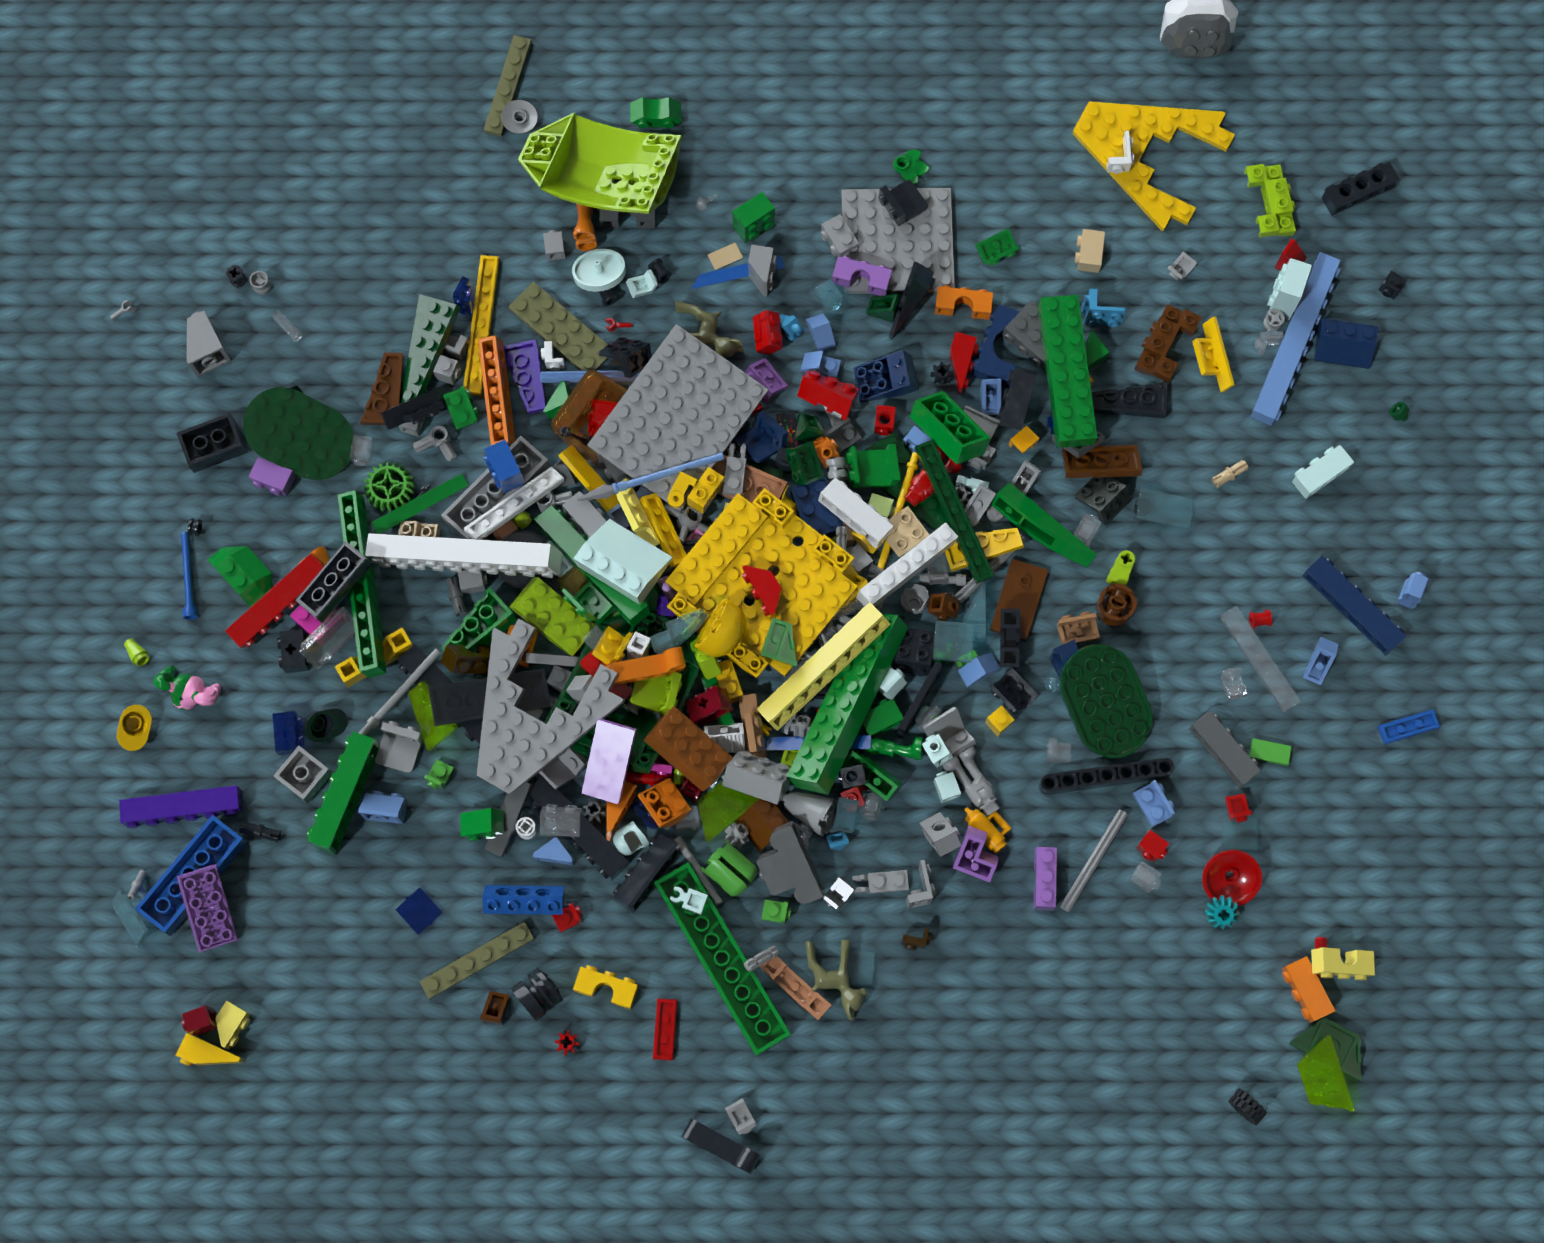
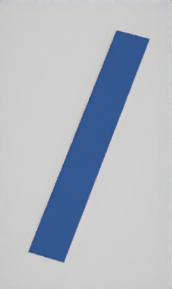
[691,256,784,289]
[765,735,871,750]

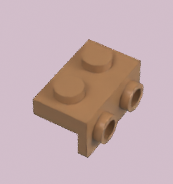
[1057,612,1100,645]

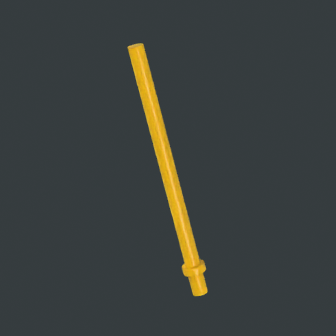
[876,452,919,571]

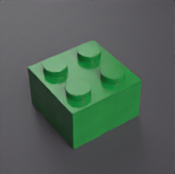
[732,192,775,243]

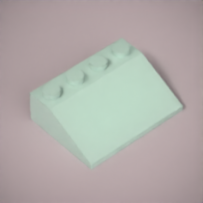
[573,519,673,605]

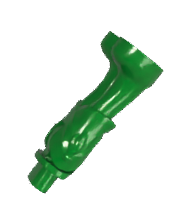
[864,737,924,760]

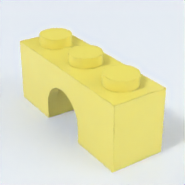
[1311,948,1375,980]

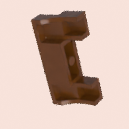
[1134,304,1202,383]

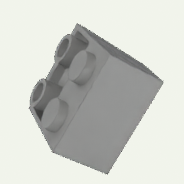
[748,244,776,297]

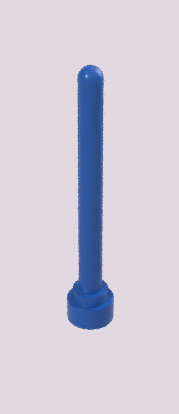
[181,531,198,620]

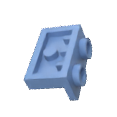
[1132,780,1175,828]

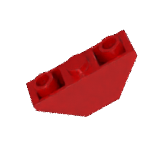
[741,565,783,619]

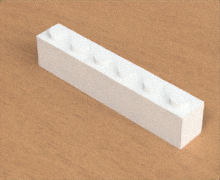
[856,523,958,607]

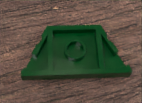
[1289,1017,1362,1082]

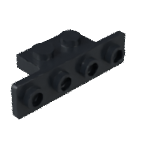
[381,385,447,430]

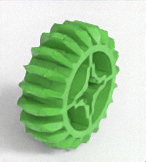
[363,461,415,512]

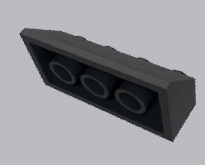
[613,834,680,914]

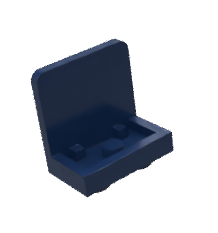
[734,411,788,463]

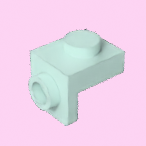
[626,270,658,298]

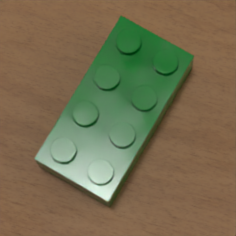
[910,391,991,464]

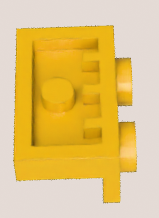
[592,626,633,665]

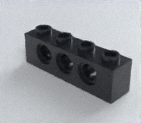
[1321,162,1400,216]

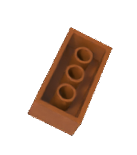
[644,706,733,792]

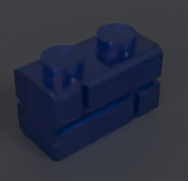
[272,711,305,755]

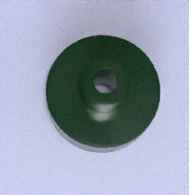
[1389,402,1409,421]

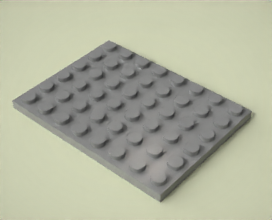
[587,324,769,512]

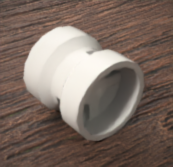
[516,817,537,840]

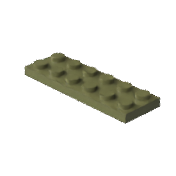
[508,281,609,371]

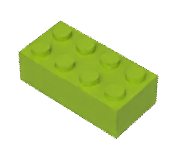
[509,577,594,656]

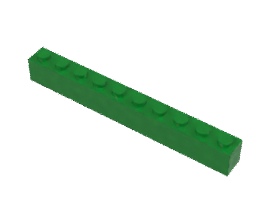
[338,490,387,678]

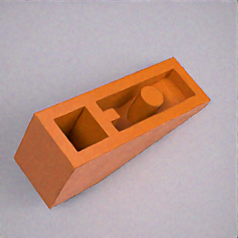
[606,781,637,841]

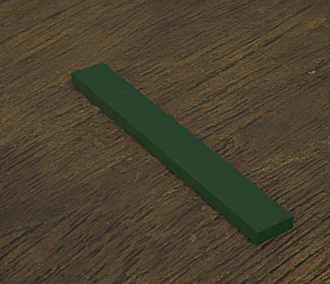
[915,439,995,584]

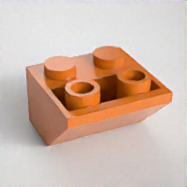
[638,778,692,828]

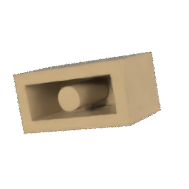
[1074,229,1105,273]

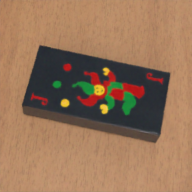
[776,412,799,448]

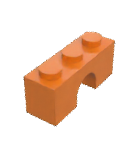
[934,285,993,320]

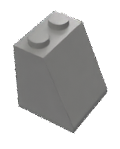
[187,311,231,377]

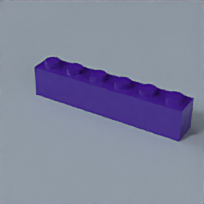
[119,785,243,829]

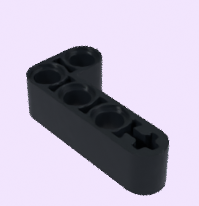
[681,1119,760,1174]

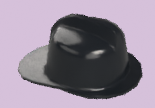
[302,708,348,742]

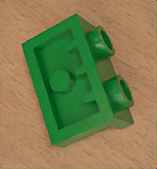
[443,386,480,430]

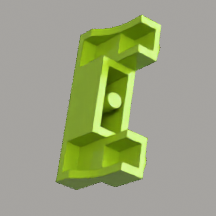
[1244,164,1296,238]

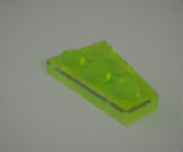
[408,681,458,751]

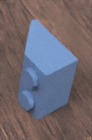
[358,791,408,824]

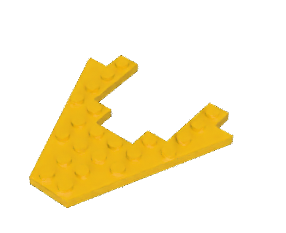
[1072,102,1235,231]

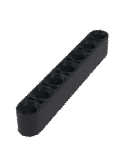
[1039,758,1174,795]

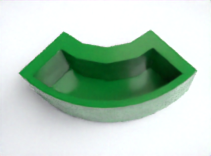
[630,97,682,129]

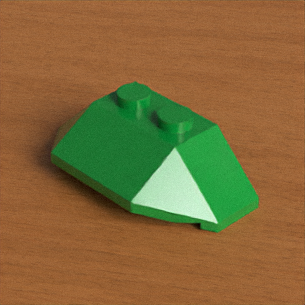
[207,546,272,608]

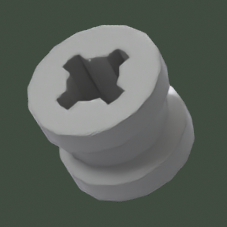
[1263,309,1285,332]

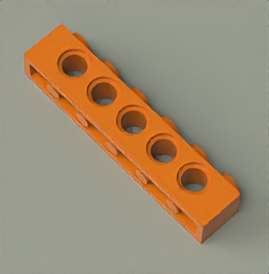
[478,335,516,447]

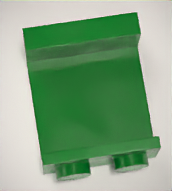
[846,444,901,488]

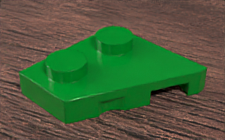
[760,618,797,667]

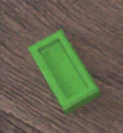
[1249,738,1291,766]

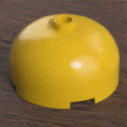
[694,598,746,657]

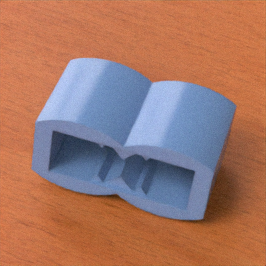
[1397,572,1429,609]

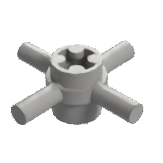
[664,503,709,544]

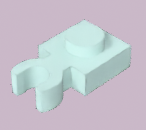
[956,475,989,494]
[670,887,708,915]

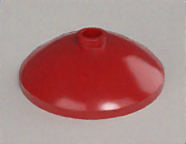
[1202,850,1262,906]

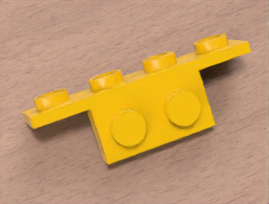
[1192,317,1235,393]

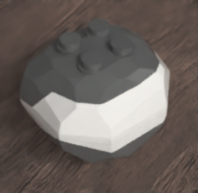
[1160,0,1238,59]

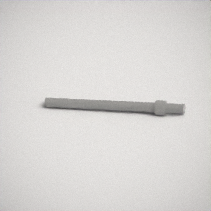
[359,648,441,736]

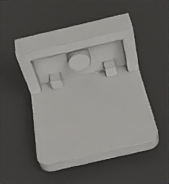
[375,721,424,773]

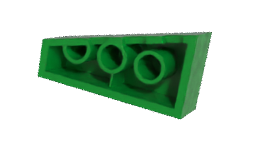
[441,587,517,653]

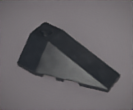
[889,261,936,339]

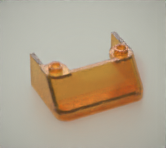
[551,370,627,465]

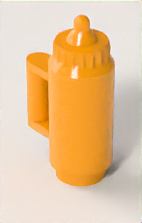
[965,807,1012,854]

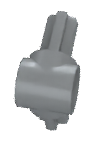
[413,426,457,462]
[536,491,573,512]

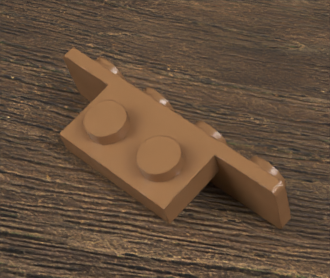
[738,694,767,758]

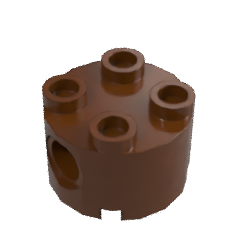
[1096,583,1137,627]

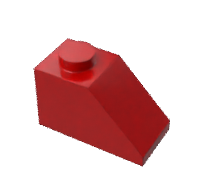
[1275,239,1307,271]

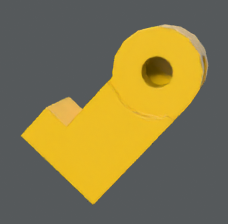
[667,471,698,509]

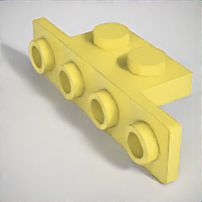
[616,479,660,547]

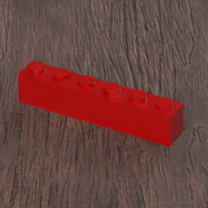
[225,553,325,648]

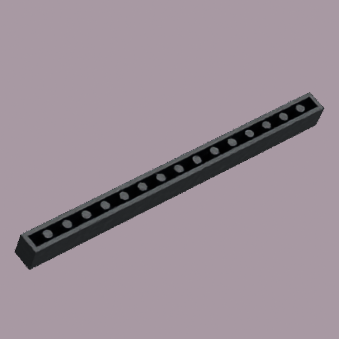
[397,644,629,881]

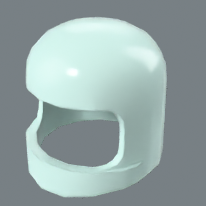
[613,821,649,856]

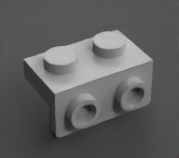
[820,214,859,257]

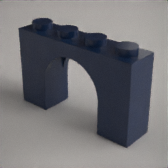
[972,305,1020,388]

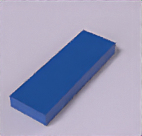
[1377,709,1440,745]

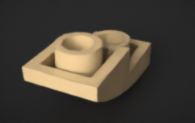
[398,521,441,537]

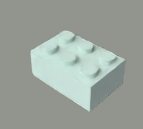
[1267,258,1312,319]

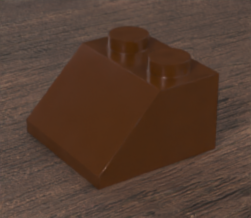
[736,799,788,852]

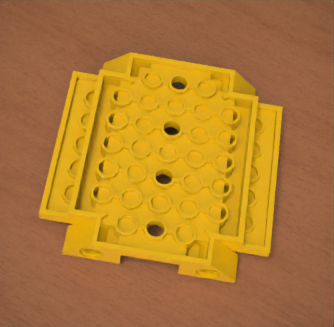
[665,488,858,678]

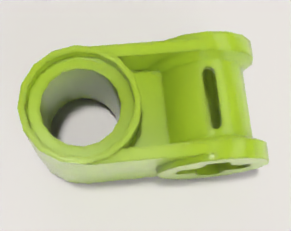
[1106,550,1135,585]

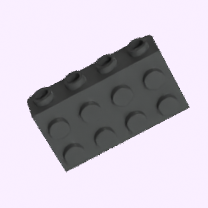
[1003,300,1087,375]

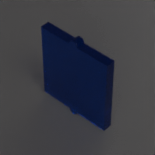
[395,887,443,935]

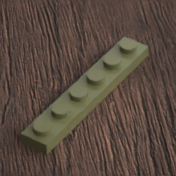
[484,35,532,137]
[419,922,535,1000]

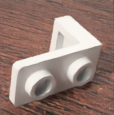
[1107,131,1134,174]

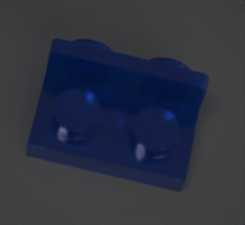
[453,276,473,316]

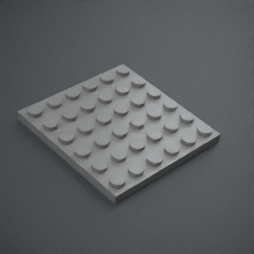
[841,188,955,294]

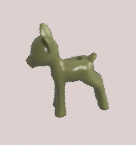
[675,300,744,358]
[805,940,868,1021]

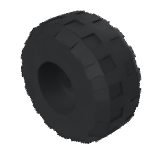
[498,530,547,589]

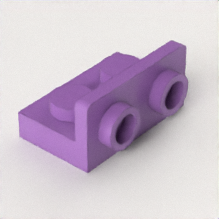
[745,358,788,403]

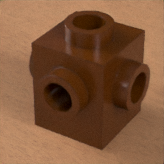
[928,593,960,622]

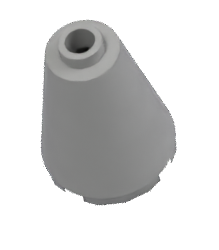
[782,791,839,836]

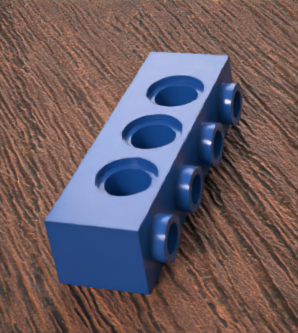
[483,885,565,915]

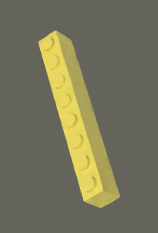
[757,602,890,731]

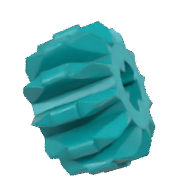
[1205,895,1240,930]

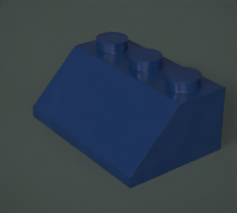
[1314,318,1378,369]

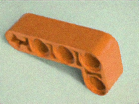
[605,647,686,686]

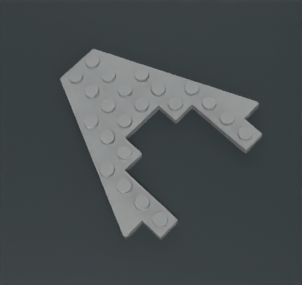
[477,619,625,794]

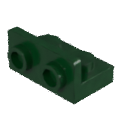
[786,441,824,485]

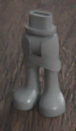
[942,746,1000,816]

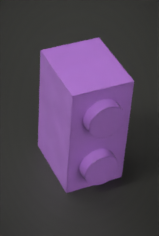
[249,457,296,496]

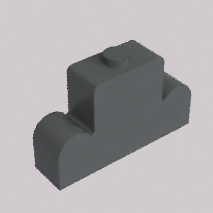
[757,821,825,904]

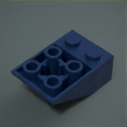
[853,350,919,402]

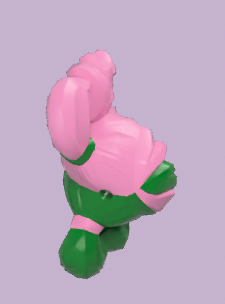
[153,666,221,710]

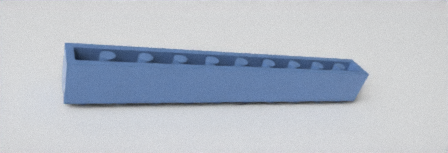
[1250,252,1341,426]

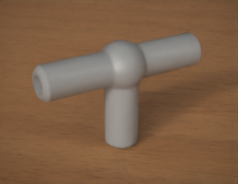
[127,870,147,901]

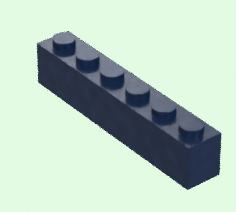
[1302,556,1406,656]

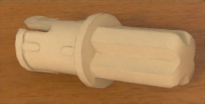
[1212,460,1249,488]

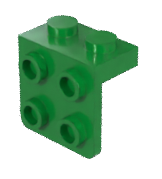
[561,582,615,624]

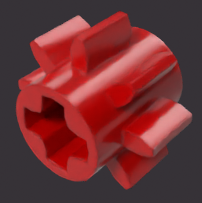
[554,1030,580,1056]

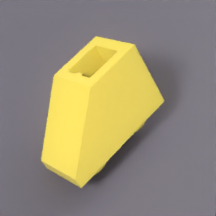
[215,1001,251,1049]

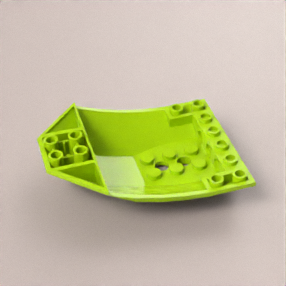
[518,112,682,214]

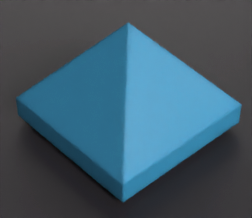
[826,831,849,851]

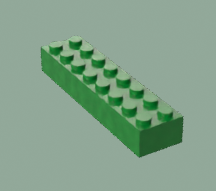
[1038,295,1097,448]

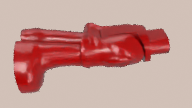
[904,446,962,506]

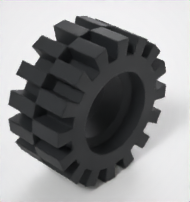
[1228,1088,1267,1126]

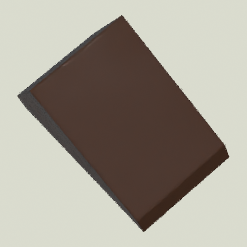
[480,991,509,1026]

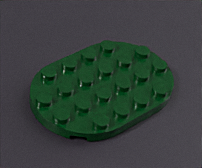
[243,387,355,480]
[1060,644,1152,758]

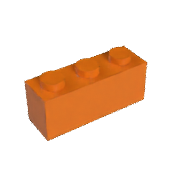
[1282,956,1335,1023]

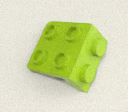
[630,672,682,715]

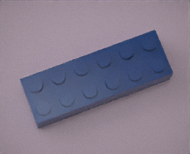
[135,815,248,936]

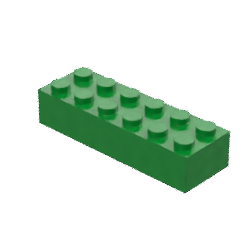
[306,731,380,855]

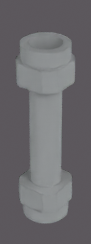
[919,573,966,586]

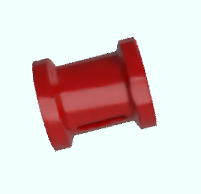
[1249,609,1272,629]

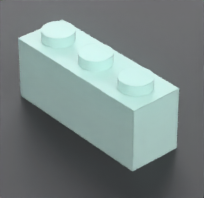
[1292,445,1354,499]

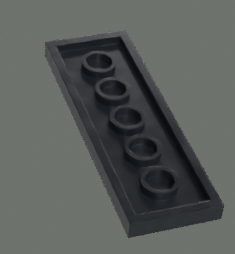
[428,668,551,726]

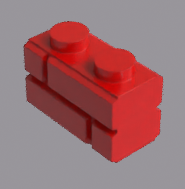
[753,310,783,355]

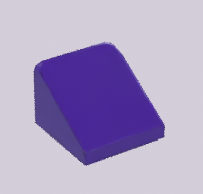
[656,594,674,616]

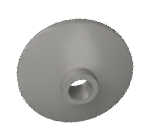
[501,100,538,134]

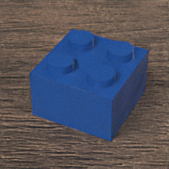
[483,440,525,494]

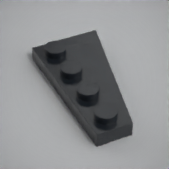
[1092,382,1167,418]

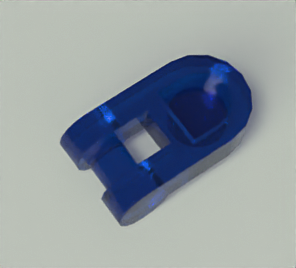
[630,800,659,829]

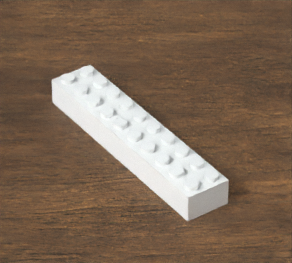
[365,533,562,578]

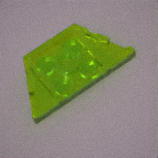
[697,781,760,843]
[1297,1035,1355,1111]

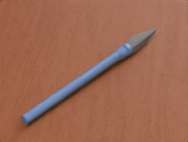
[577,453,724,501]

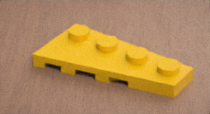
[945,528,1024,572]

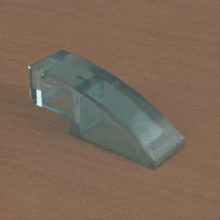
[650,609,708,654]

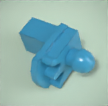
[779,314,804,341]

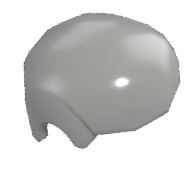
[900,584,929,614]

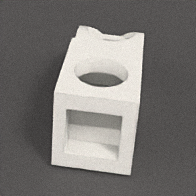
[627,632,651,660]

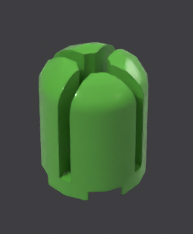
[700,840,757,896]

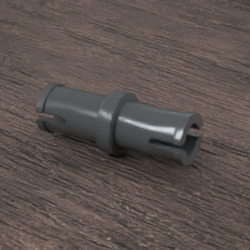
[446,577,467,617]

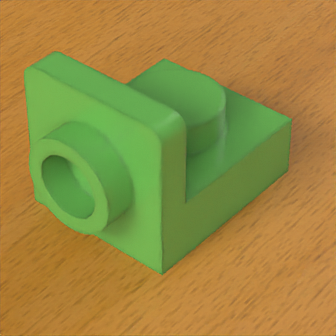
[424,759,455,790]
[761,900,791,924]

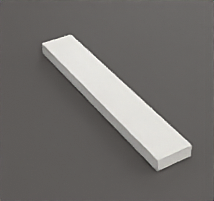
[464,466,564,540]

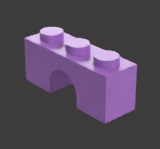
[832,256,892,296]
[1033,847,1057,910]

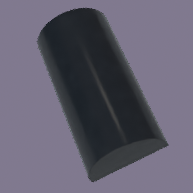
[296,541,373,623]

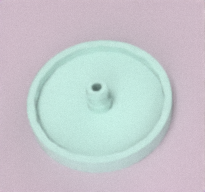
[572,249,626,292]

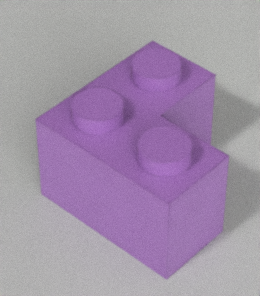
[953,826,999,882]

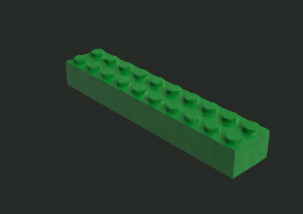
[786,613,908,794]
[654,862,791,1057]

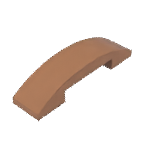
[759,956,832,1020]

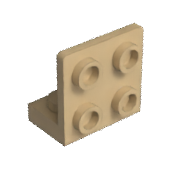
[885,506,929,558]

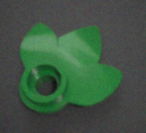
[893,150,929,184]

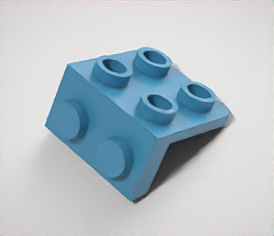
[1081,289,1126,327]

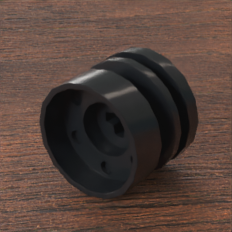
[511,967,563,1022]

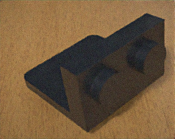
[878,180,928,226]
[892,628,936,677]
[990,667,1041,714]

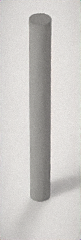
[674,836,723,906]

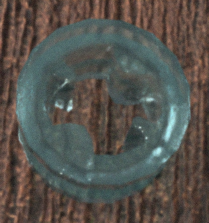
[1044,677,1060,692]

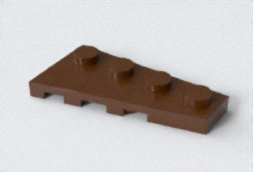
[360,352,404,425]

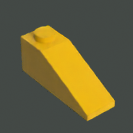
[176,1033,245,1066]

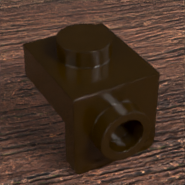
[901,927,932,951]

